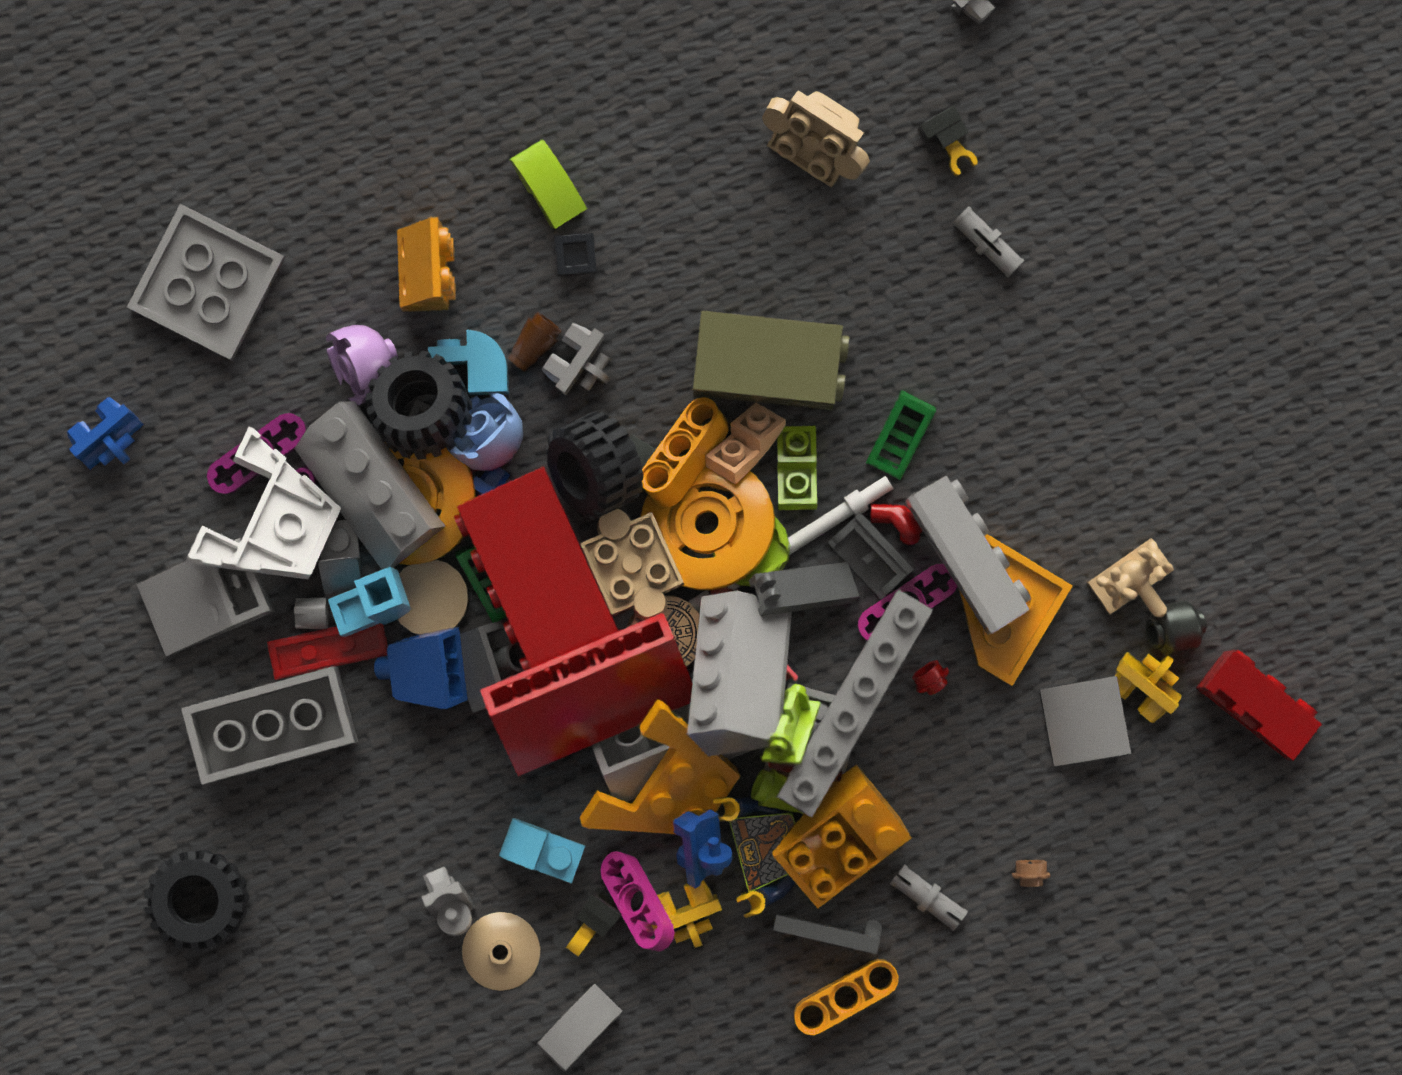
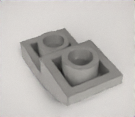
[537,984,622,1072]

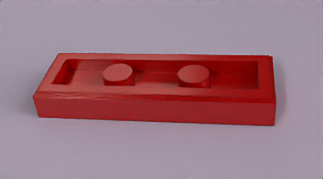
[267,623,388,680]

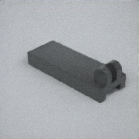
[749,562,860,616]
[772,913,882,954]

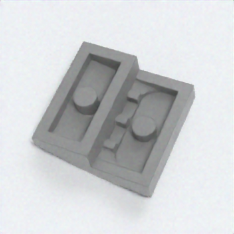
[1040,676,1131,766]

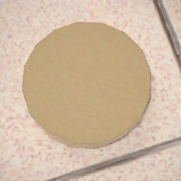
[398,560,469,635]

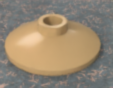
[462,912,540,991]

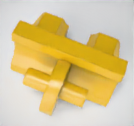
[1115,652,1182,723]
[652,879,722,948]

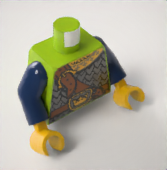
[713,796,796,918]

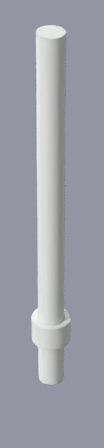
[688,476,893,613]

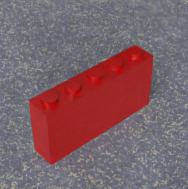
[454,466,619,671]
[480,613,693,776]

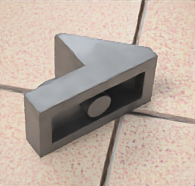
[318,520,363,599]

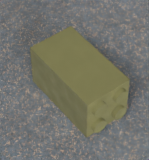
[693,311,849,410]

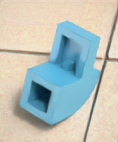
[428,330,509,396]
[328,567,411,637]
[499,818,585,883]

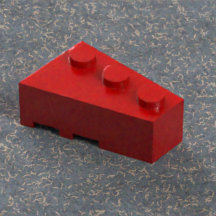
[1196,650,1322,761]

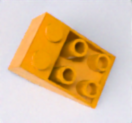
[397,217,456,312]
[772,764,912,908]

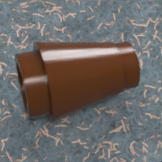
[507,312,562,372]

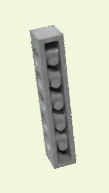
[776,590,933,817]

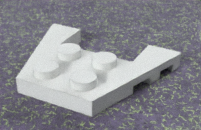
[186,427,341,579]

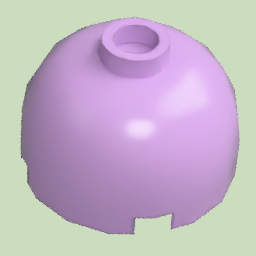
[326,325,398,406]

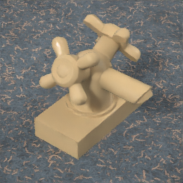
[1087,538,1174,618]

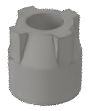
[294,597,329,629]

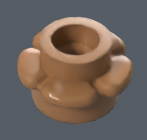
[1012,860,1051,887]

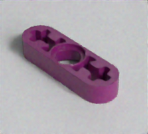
[207,413,307,494]

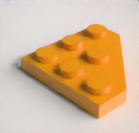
[959,534,1073,686]

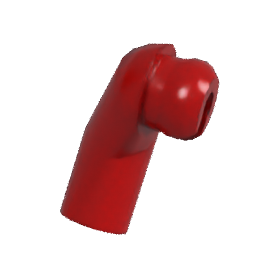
[870,504,923,545]

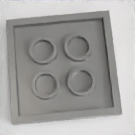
[127,204,285,361]

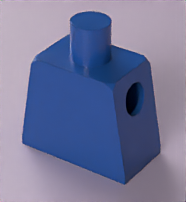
[374,627,468,709]

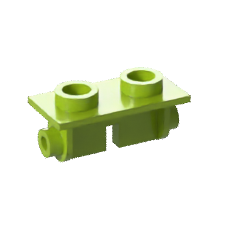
[762,684,821,765]

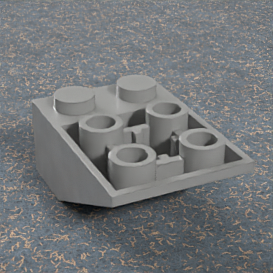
[137,538,275,656]

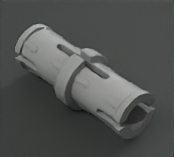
[952,206,1025,278]
[890,864,968,931]

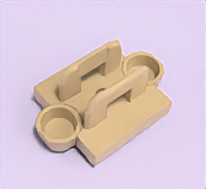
[762,91,870,188]
[580,509,684,621]

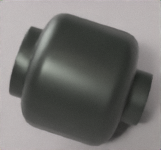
[1145,601,1207,656]

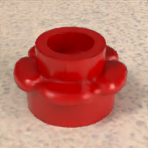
[912,660,949,695]

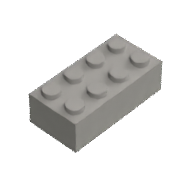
[181,666,358,785]

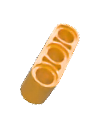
[642,397,729,508]
[793,959,898,1035]

